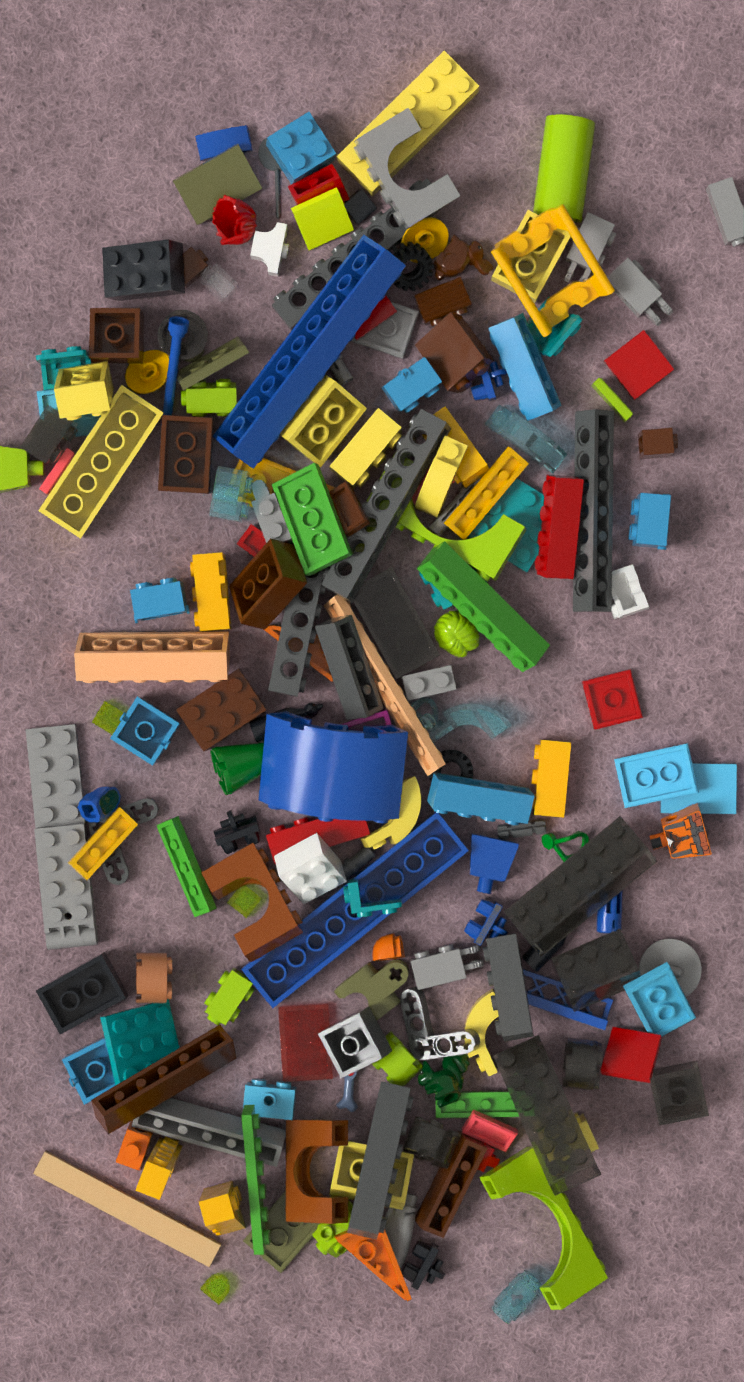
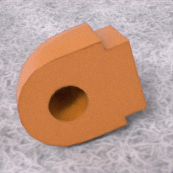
[372,933,405,962]

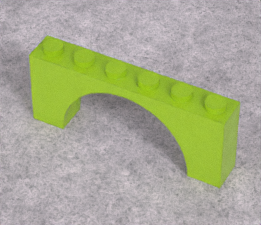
[367,452,526,582]
[479,1146,608,1310]

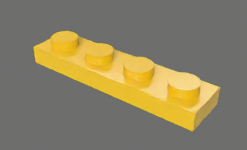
[444,446,529,540]

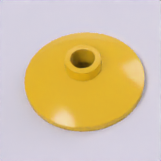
[401,217,449,263]
[125,350,169,394]

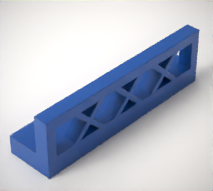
[523,969,613,1030]

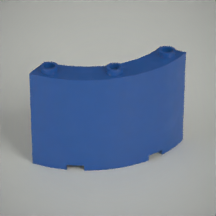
[259,711,408,823]

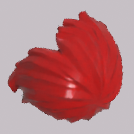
[212,195,258,245]

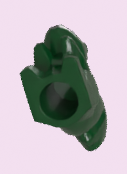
[418,1054,470,1108]

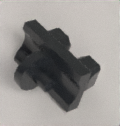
[214,810,260,854]
[401,1241,446,1290]

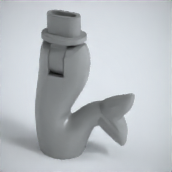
[350,1193,418,1272]

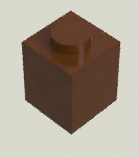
[183,247,209,288]

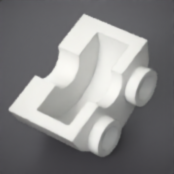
[611,564,649,619]

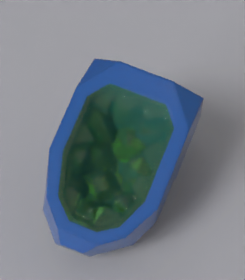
[78,786,121,822]

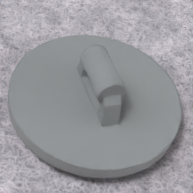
[639,938,702,997]

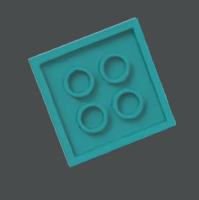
[468,478,544,573]
[100,999,180,1086]

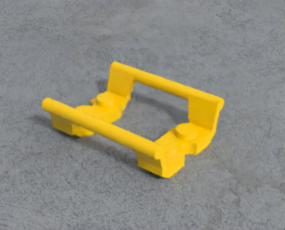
[491,204,615,337]

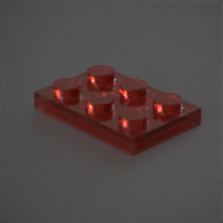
[278,1003,333,1082]

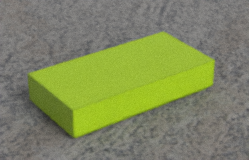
[591,378,633,423]

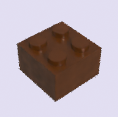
[89,308,144,364]

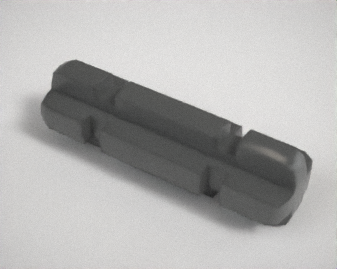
[497,819,546,840]

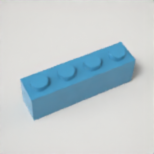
[489,313,562,421]
[427,773,535,825]

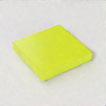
[291,187,354,250]

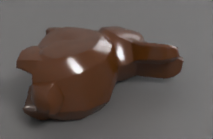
[433,234,493,281]

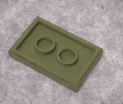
[172,143,262,225]
[177,336,249,391]
[243,1190,320,1273]

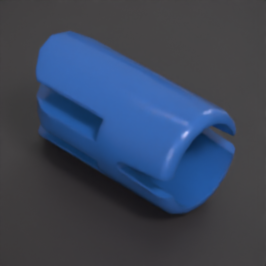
[596,888,623,934]

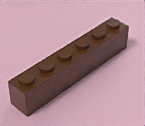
[91,1025,237,1134]

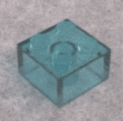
[209,466,254,523]

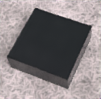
[343,188,377,224]

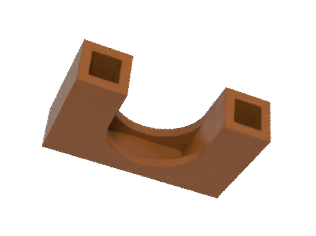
[201,843,303,962]
[285,1119,348,1224]

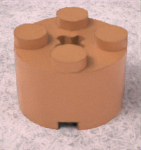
[136,953,172,1003]

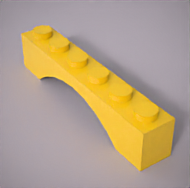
[135,1136,183,1200]

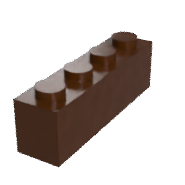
[415,1130,488,1238]

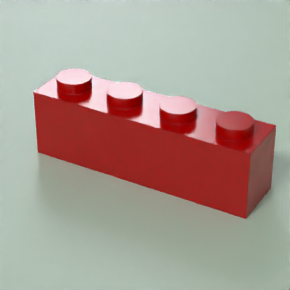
[535,475,584,579]
[266,817,370,864]

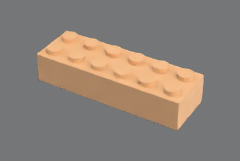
[74,632,230,683]

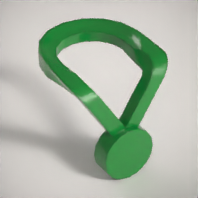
[542,831,589,864]

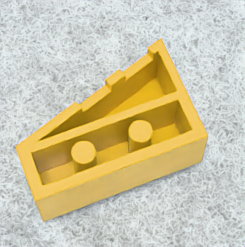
[190,552,231,632]
[199,1181,246,1236]

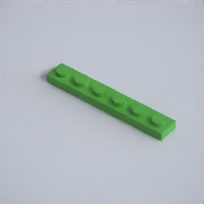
[241,1105,270,1255]

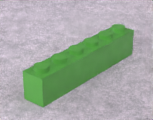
[417,541,550,672]

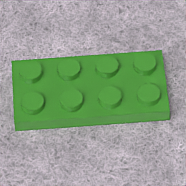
[272,463,353,576]

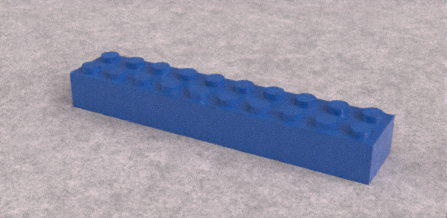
[212,235,406,469]
[241,812,469,1008]

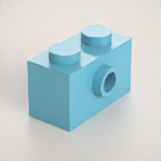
[243,1079,297,1120]

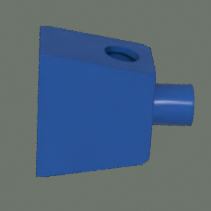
[470,833,519,894]

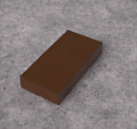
[329,481,370,537]

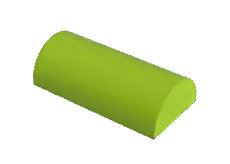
[533,114,595,223]

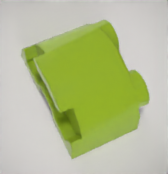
[372,1031,423,1086]

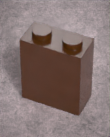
[415,312,494,393]

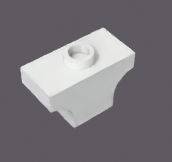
[250,222,289,277]

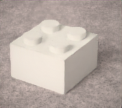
[274,833,347,904]

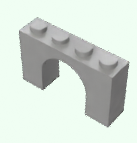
[354,108,460,229]
[706,177,744,247]

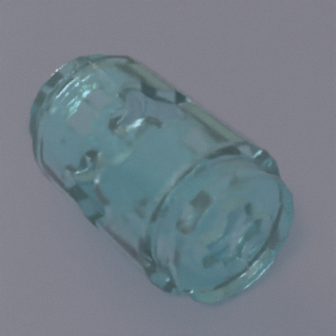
[491,1270,542,1324]

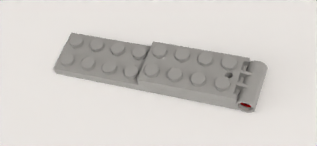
[25,724,98,950]

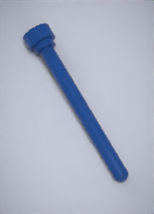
[161,316,189,426]

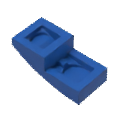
[195,125,253,162]

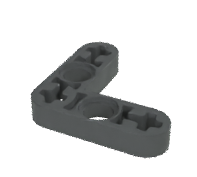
[89,798,159,885]
[400,987,480,1060]

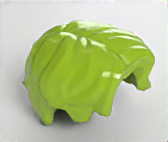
[434,610,480,657]

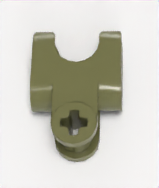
[334,959,409,1020]

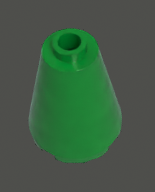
[210,742,264,795]

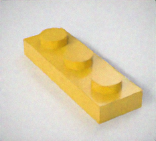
[68,807,138,880]

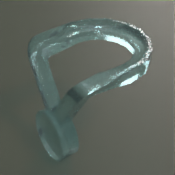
[410,698,438,730]

